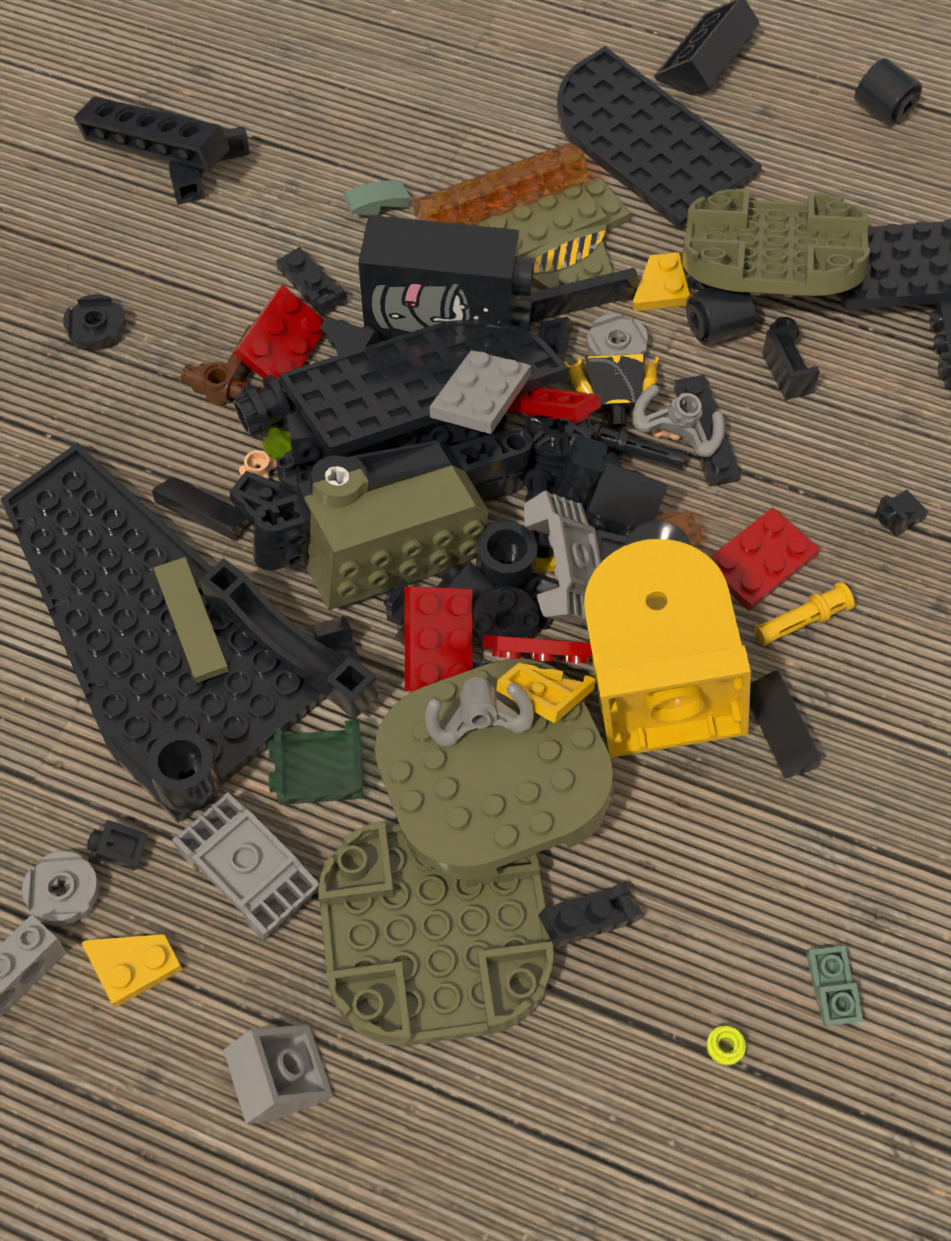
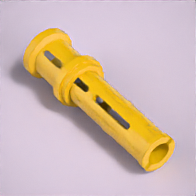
[754,582,855,646]

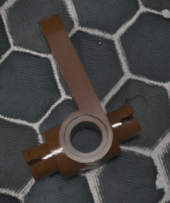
[181,324,252,406]

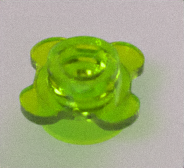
[262,427,292,461]

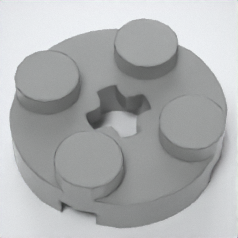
[586,313,648,356]
[22,851,99,926]

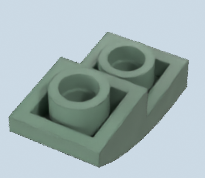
[343,180,411,216]
[806,945,863,1026]

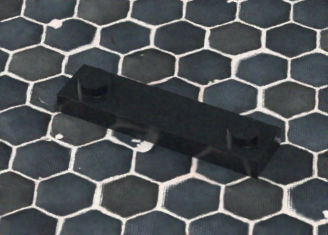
[520,268,638,322]
[673,375,741,487]

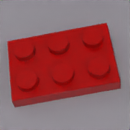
[233,284,324,378]
[709,507,820,611]
[404,586,473,692]
[482,635,593,664]

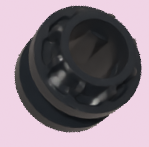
[233,374,300,438]

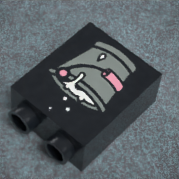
[358,215,534,342]

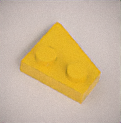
[632,252,690,311]
[496,663,596,723]
[82,934,183,1008]

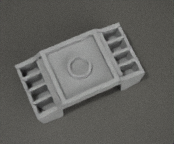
[524,491,601,626]
[172,792,319,941]

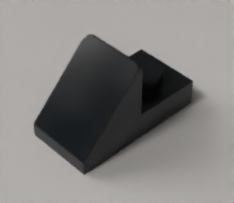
[312,616,361,664]

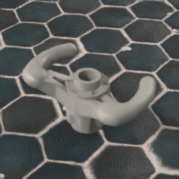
[633,385,725,457]
[425,677,534,747]

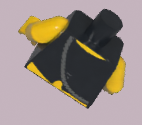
[564,353,659,428]

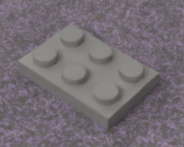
[430,350,531,434]

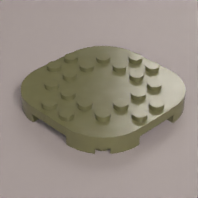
[683,189,870,297]
[375,659,614,880]
[318,821,554,1046]

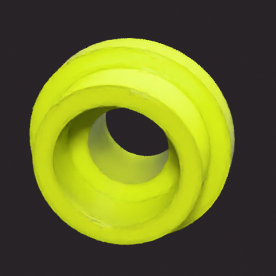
[707,1026,746,1065]

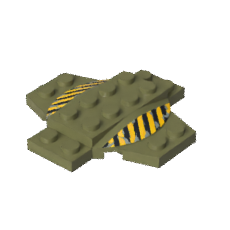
[473,162,631,290]

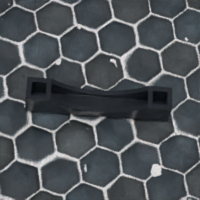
[200,558,378,720]

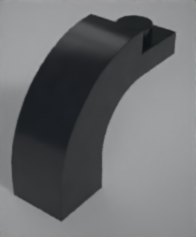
[169,126,250,205]

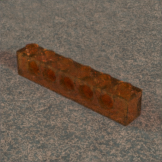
[411,142,589,225]

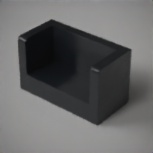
[762,324,820,400]

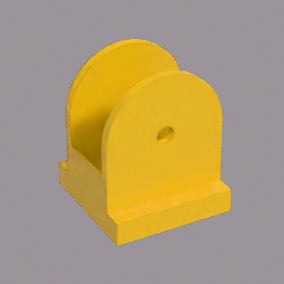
[584,539,751,758]

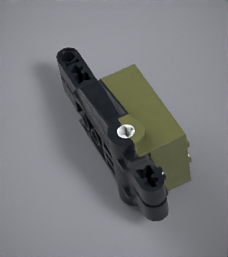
[253,428,532,611]

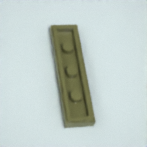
[153,557,229,683]

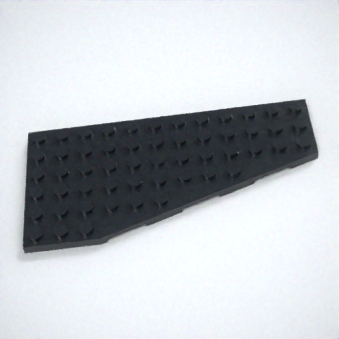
[0,443,326,823]

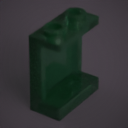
[268,720,364,805]

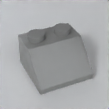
[223,1025,333,1124]

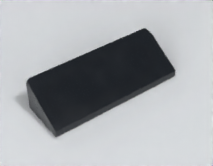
[152,477,250,541]
[749,670,821,779]

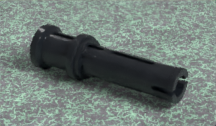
[591,421,687,471]
[523,468,554,559]

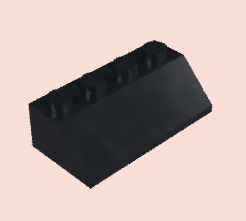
[653,0,760,95]

